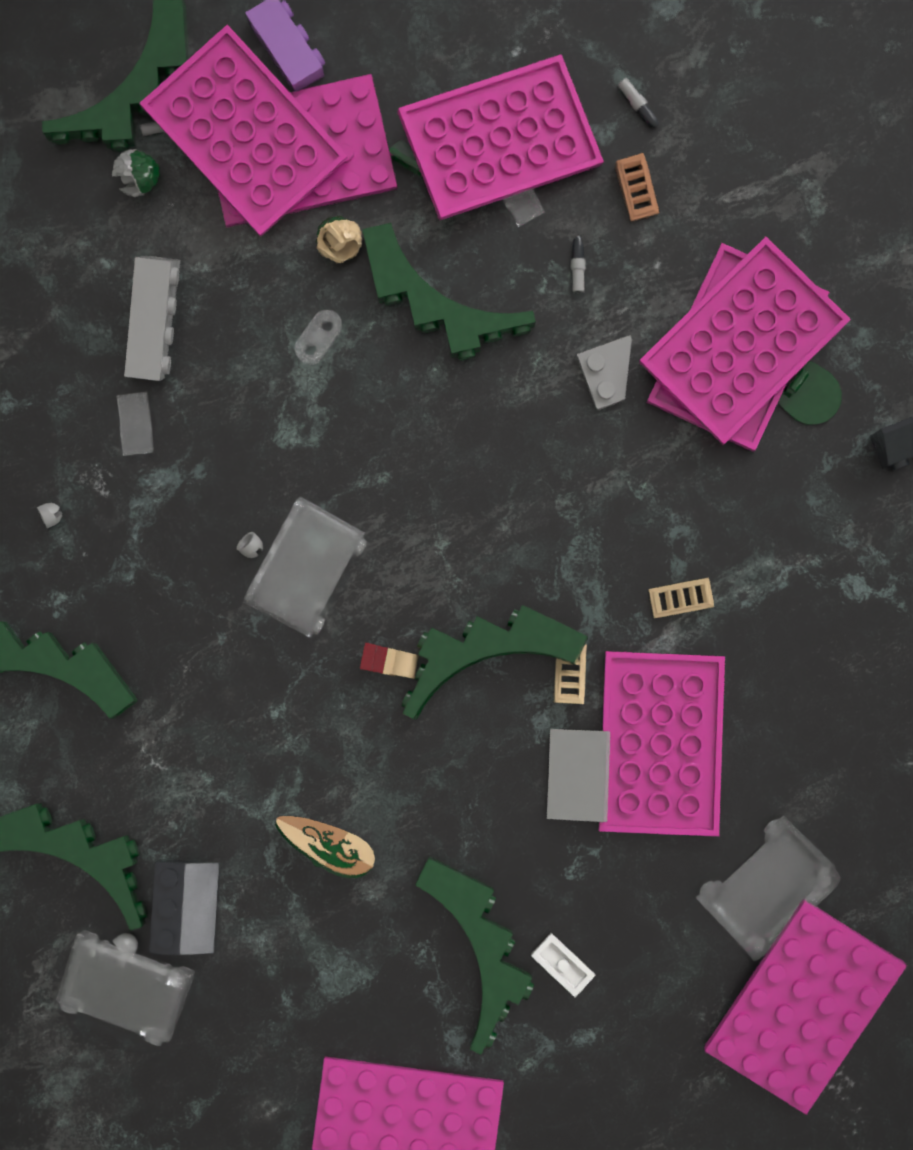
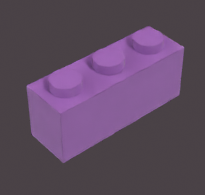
[245,0,325,92]

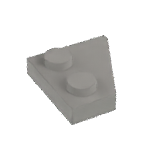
[576,335,632,411]

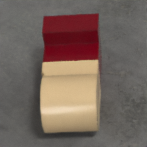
[360,642,419,679]

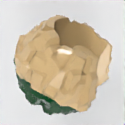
[315,216,362,263]

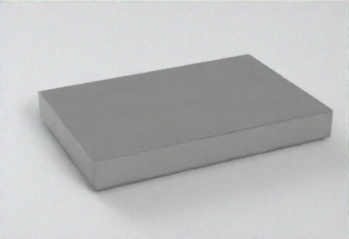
[547,729,610,822]

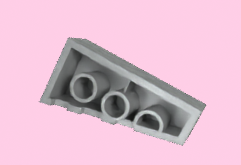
[124,256,180,381]

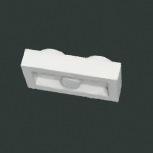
[531,933,595,997]

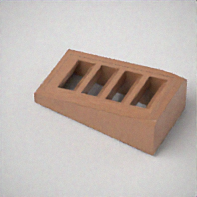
[614,153,659,222]

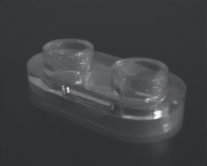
[295,310,342,365]

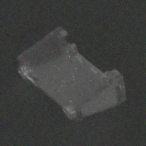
[243,496,368,638]
[696,815,841,960]
[56,930,196,1046]

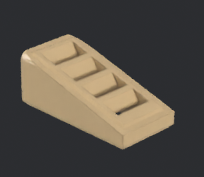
[648,578,714,618]
[553,645,587,704]

